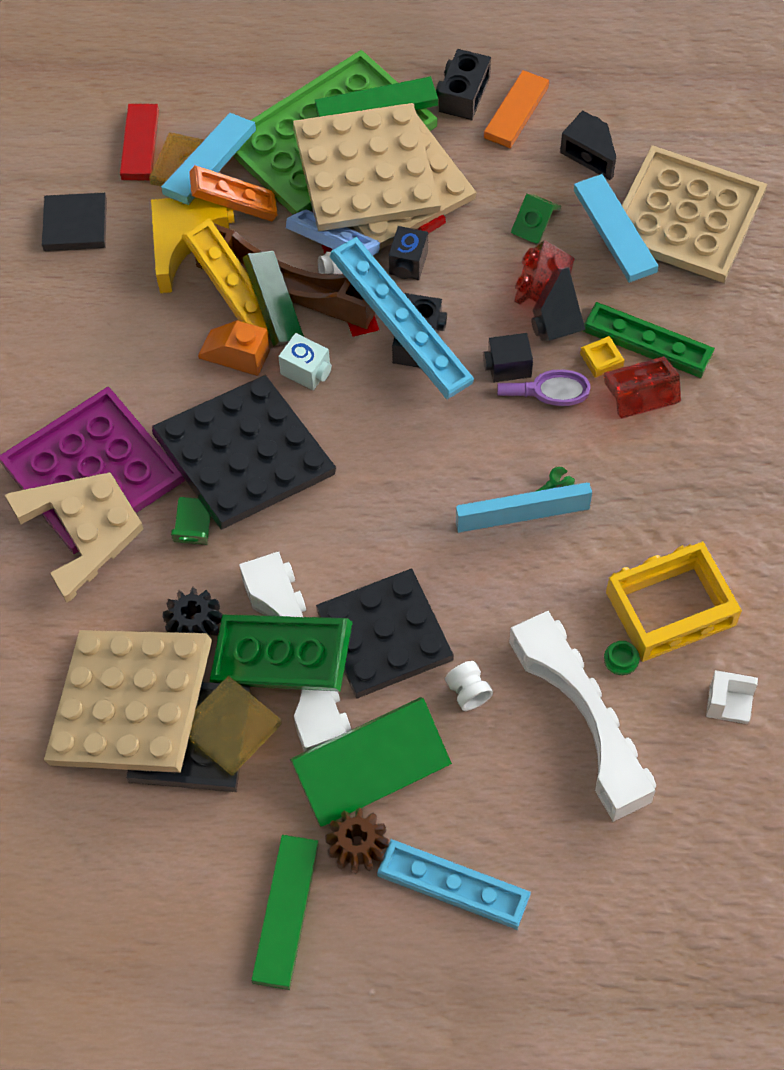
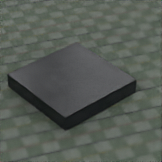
[42,192,107,251]

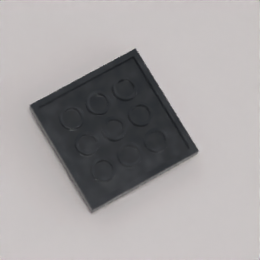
[152,375,336,530]

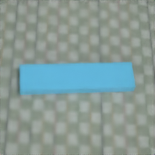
[161,113,256,205]
[574,174,658,283]
[456,482,592,533]
[377,839,531,930]

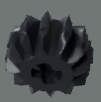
[162,587,222,636]

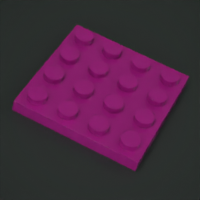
[0,386,185,554]

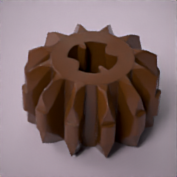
[325,808,389,874]

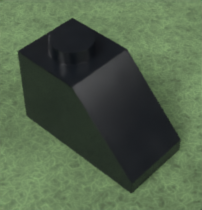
[560,110,616,180]
[531,267,585,341]

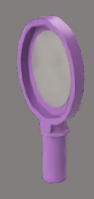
[497,370,590,406]

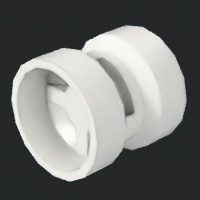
[445,661,493,711]

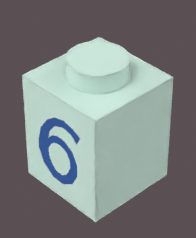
[278,333,332,390]

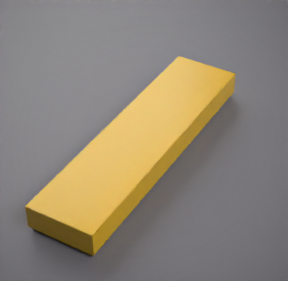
[181,218,269,334]

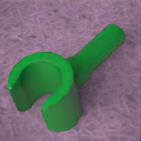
[535,467,575,492]

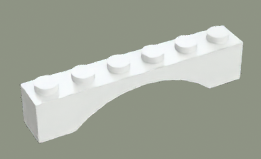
[239,552,351,752]
[509,611,656,822]

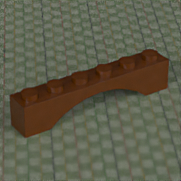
[195,224,375,329]

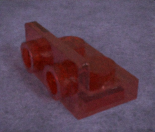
[604,356,681,418]

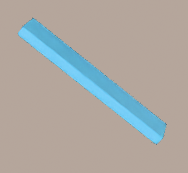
[330,236,474,400]

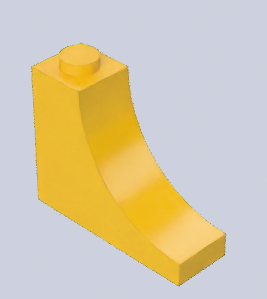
[151,197,235,293]

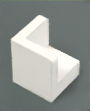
[706,670,758,724]

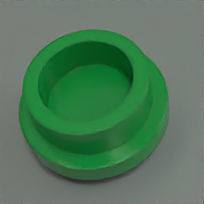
[604,641,640,676]

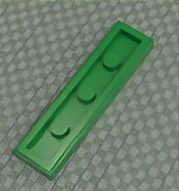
[315,76,438,117]
[583,302,715,378]
[251,835,319,990]

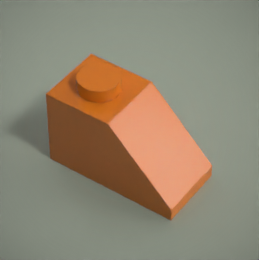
[198,320,270,376]

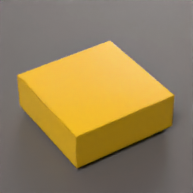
[580,336,625,378]

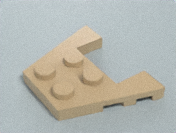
[5,472,143,603]

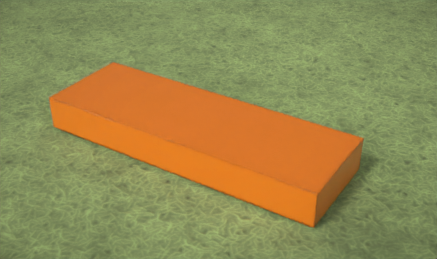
[484,70,549,149]
[189,165,278,222]

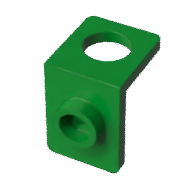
[511,193,561,244]
[171,497,211,545]

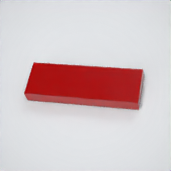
[120,104,159,181]

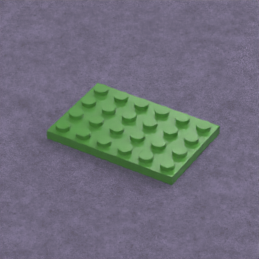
[233,50,438,215]

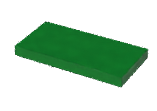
[209,614,352,692]
[290,697,452,827]

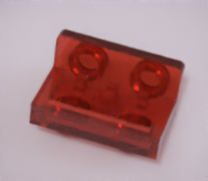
[514,240,575,305]

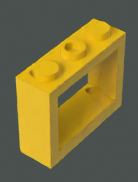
[606,541,742,662]

